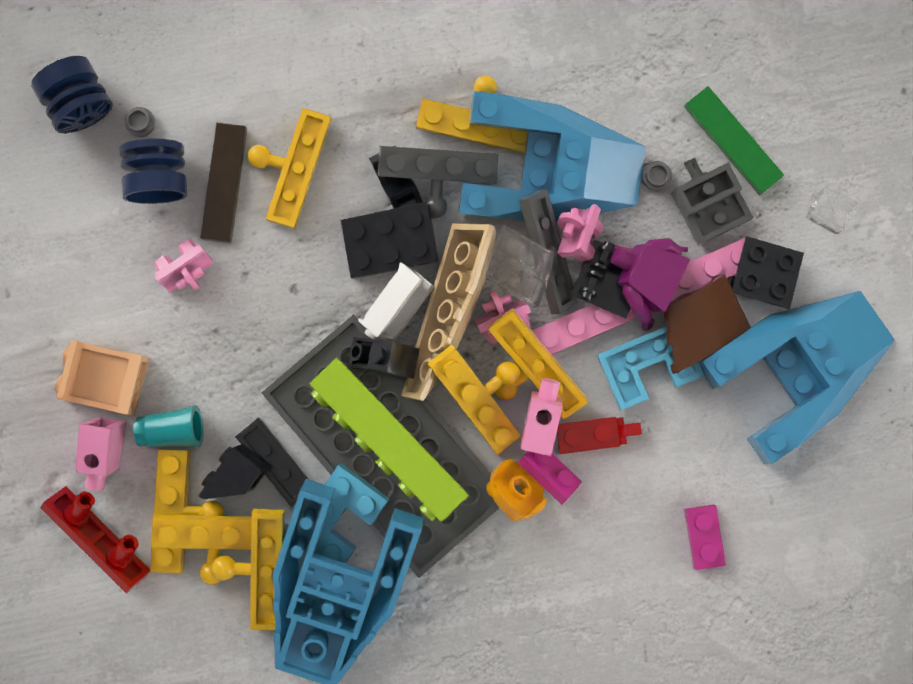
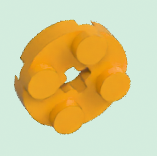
[486,459,547,522]

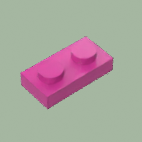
[517,451,582,505]
[684,504,726,570]

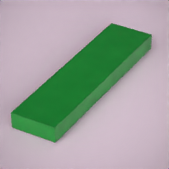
[684,86,784,196]

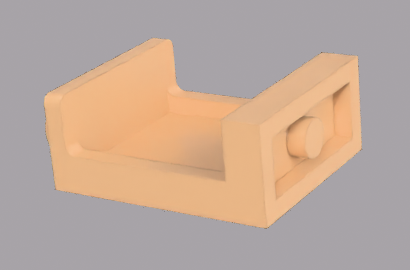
[55,340,149,416]

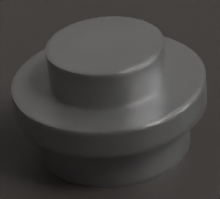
[125,107,155,137]
[642,161,672,191]

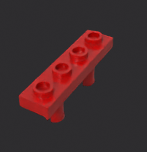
[40,486,150,594]

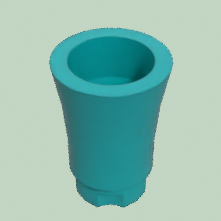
[133,405,204,447]

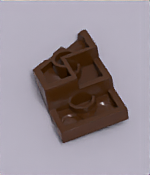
[664,274,751,374]

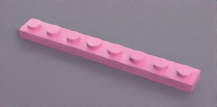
[532,238,745,355]

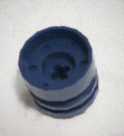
[31,55,113,134]
[119,138,188,204]

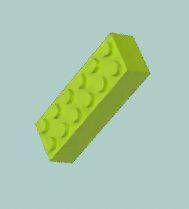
[309,358,469,522]

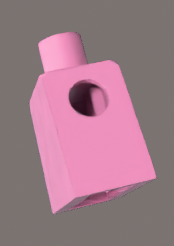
[521,378,562,456]
[75,417,127,491]

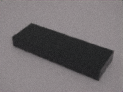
[235,417,309,507]

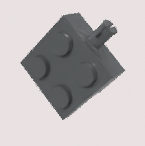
[671,158,753,246]

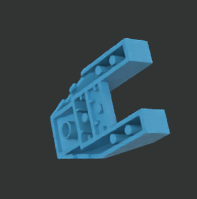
[458,91,646,222]
[699,291,895,464]
[272,479,424,684]

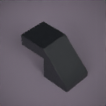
[369,145,423,209]

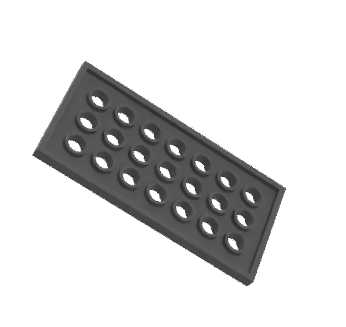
[261,314,499,578]

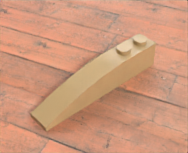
[401,224,497,401]

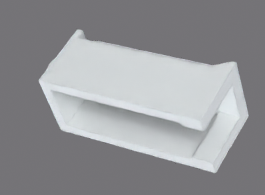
[358,262,435,341]

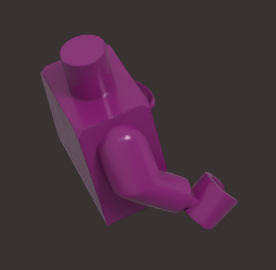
[611,238,690,331]

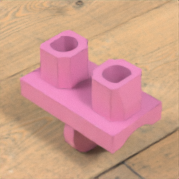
[557,204,604,262]
[154,239,214,293]
[473,290,531,344]

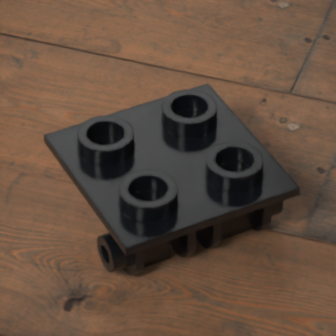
[730,236,804,309]
[570,240,631,319]

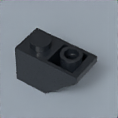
[347,337,420,379]
[198,444,271,500]

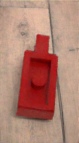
[556,417,642,454]

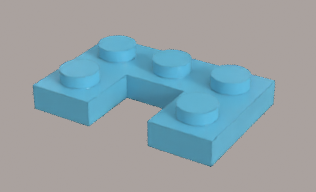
[596,326,705,411]
[314,463,390,563]

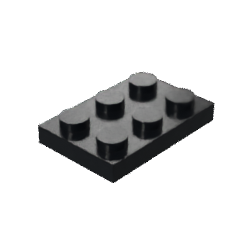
[341,202,439,279]

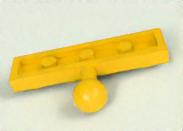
[416,75,528,154]
[248,108,332,230]
[488,308,588,420]
[427,345,521,455]
[150,449,224,573]
[211,509,285,631]
[151,514,251,585]

